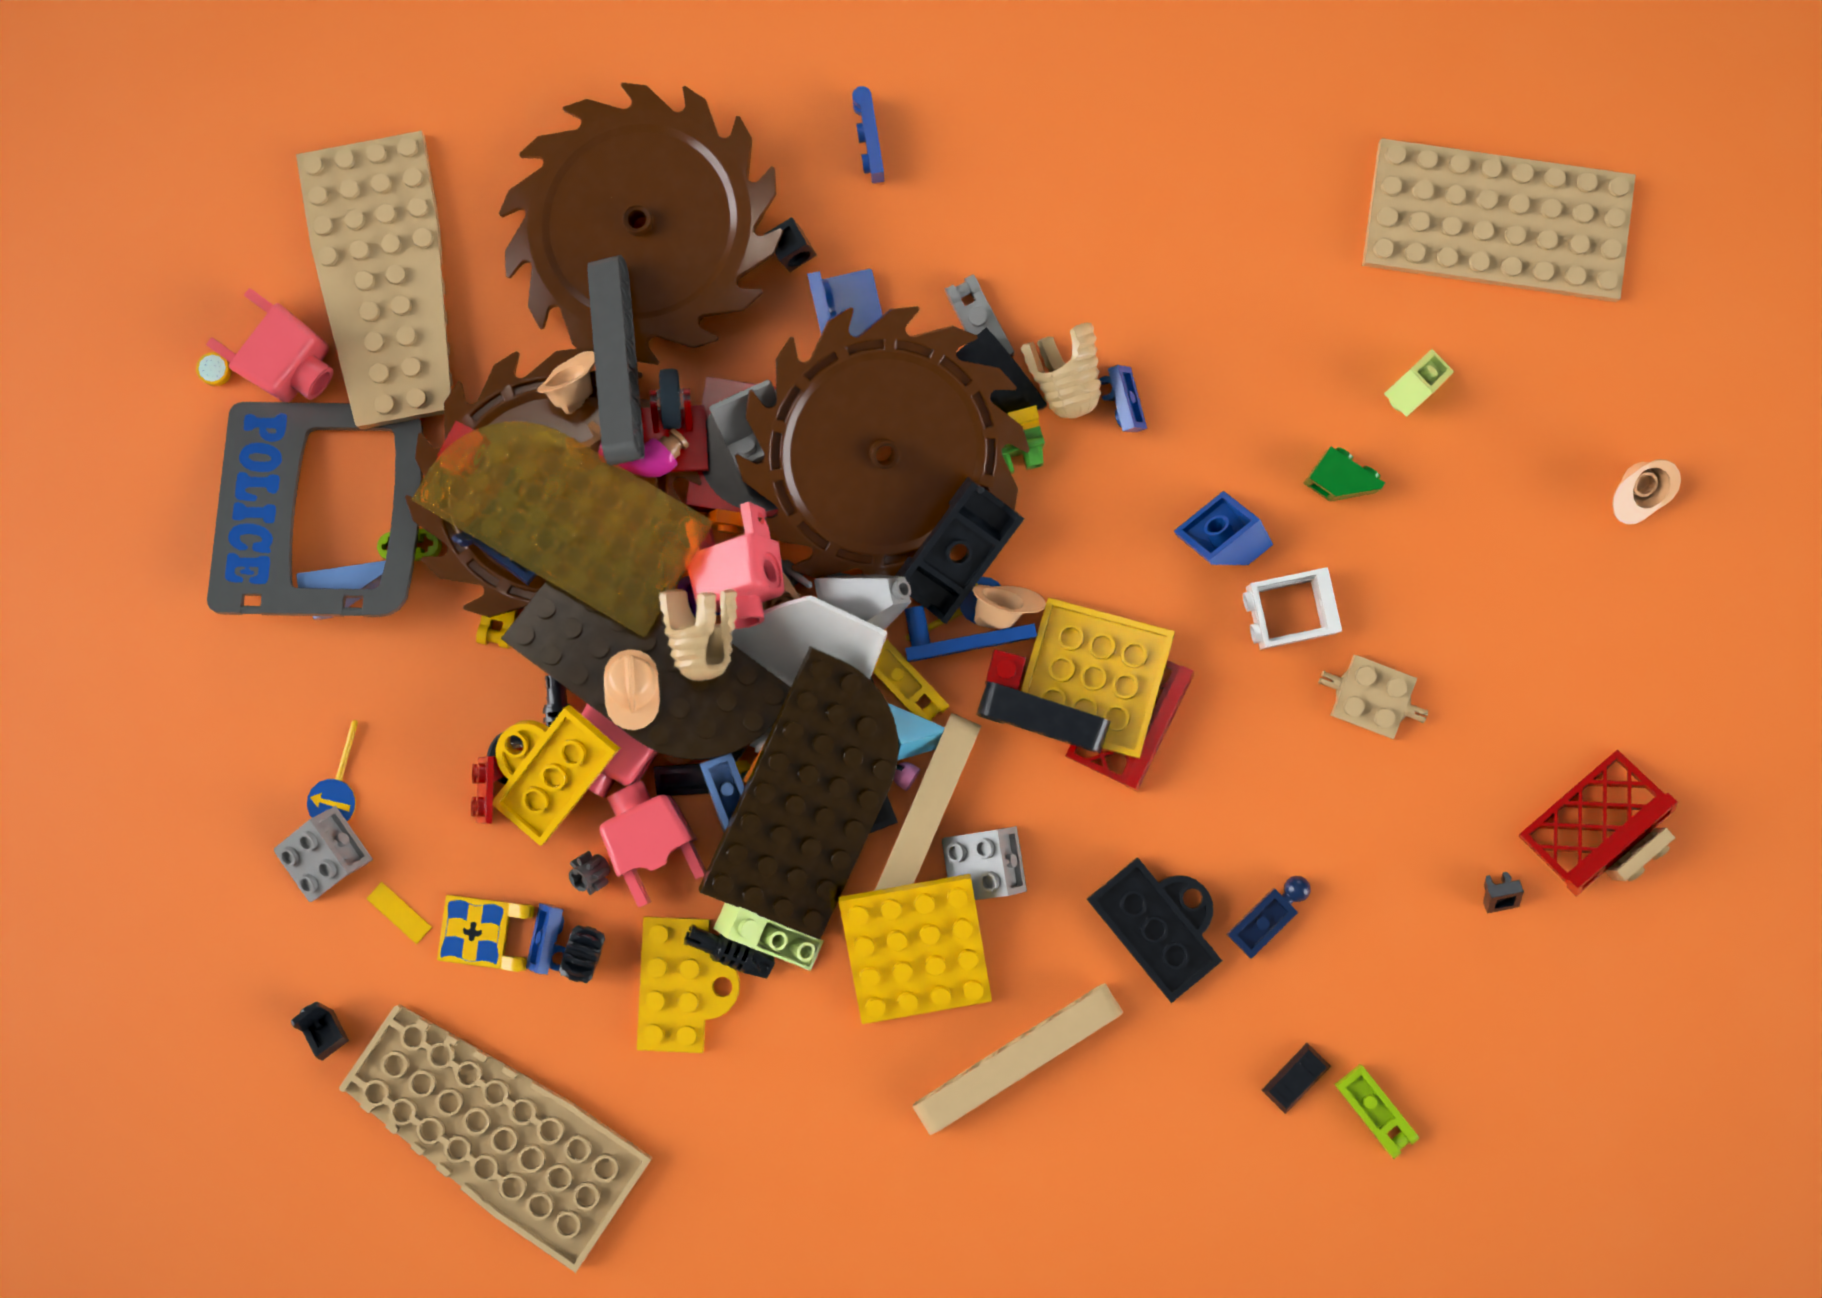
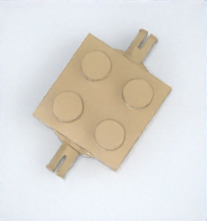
[1318,655,1428,739]

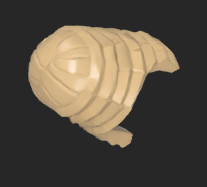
[1020,323,1102,419]
[659,589,737,681]

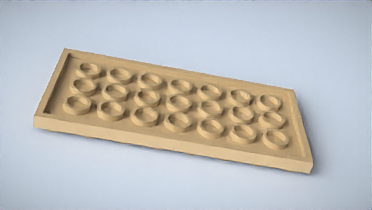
[1362,138,1636,302]

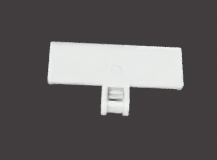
[731,595,887,753]

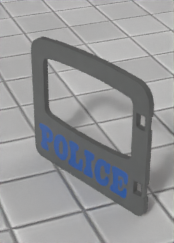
[207,402,423,617]

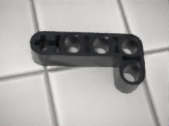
[976,681,1111,753]

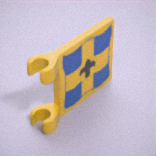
[437,895,535,972]

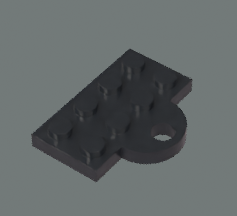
[1086,857,1222,1003]

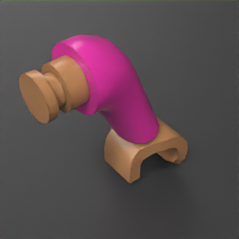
[566,420,689,477]

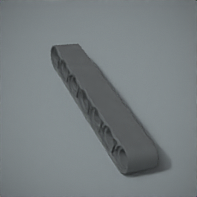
[587,255,645,466]

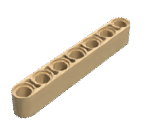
[875,713,981,890]
[912,983,1123,1135]

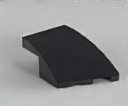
[956,327,1047,414]

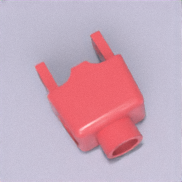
[206,287,333,402]
[685,501,784,629]
[582,704,659,798]
[599,781,706,908]

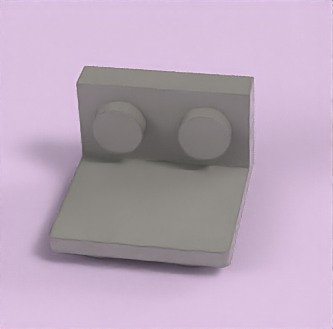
[709,380,776,475]
[274,806,373,902]
[942,826,1027,900]

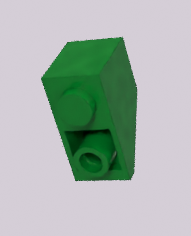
[1303,446,1385,501]

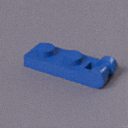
[852,86,885,184]

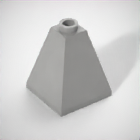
[814,574,911,630]

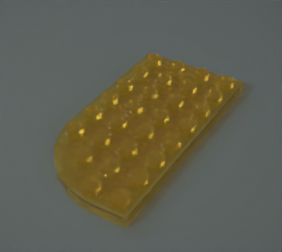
[411,421,714,638]

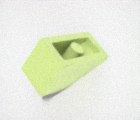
[1384,349,1454,417]

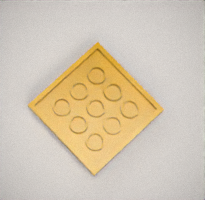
[1021,597,1175,759]
[838,874,992,1024]

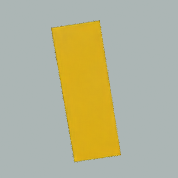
[366,881,432,945]

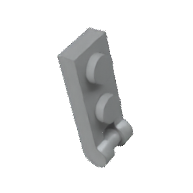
[944,274,1015,356]

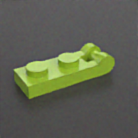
[1334,1064,1420,1159]

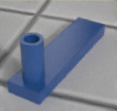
[904,606,1037,662]

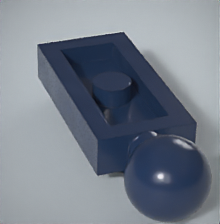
[1226,876,1311,959]

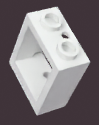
[1243,567,1342,650]

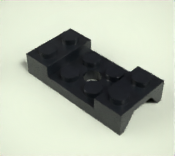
[895,477,1024,624]

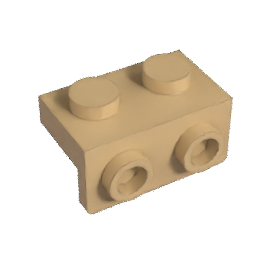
[1605,828,1675,882]

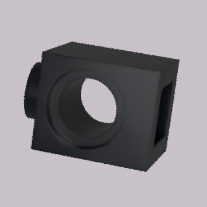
[765,217,817,272]

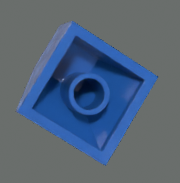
[1174,491,1273,565]

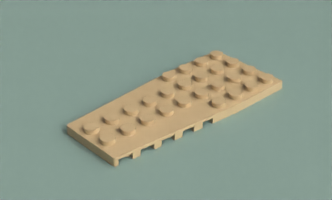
[296,131,453,429]
[339,1004,653,1273]

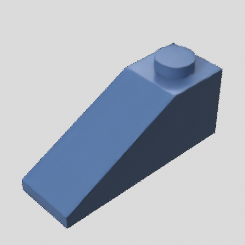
[296,560,386,620]
[699,753,745,832]

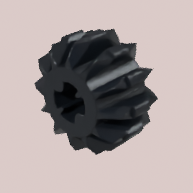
[559,925,605,983]

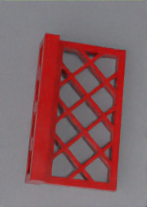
[1065,660,1194,792]
[1519,749,1678,897]

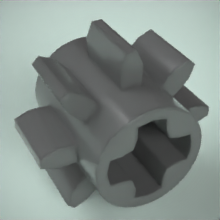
[569,851,610,895]

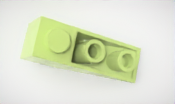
[713,903,824,971]

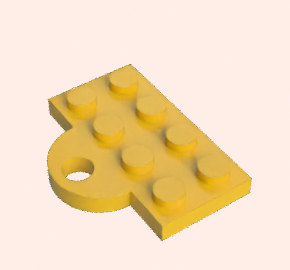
[493,704,620,846]
[636,916,740,1053]

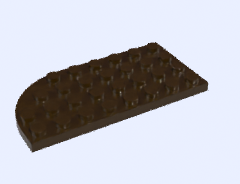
[501,534,791,760]
[699,646,899,940]

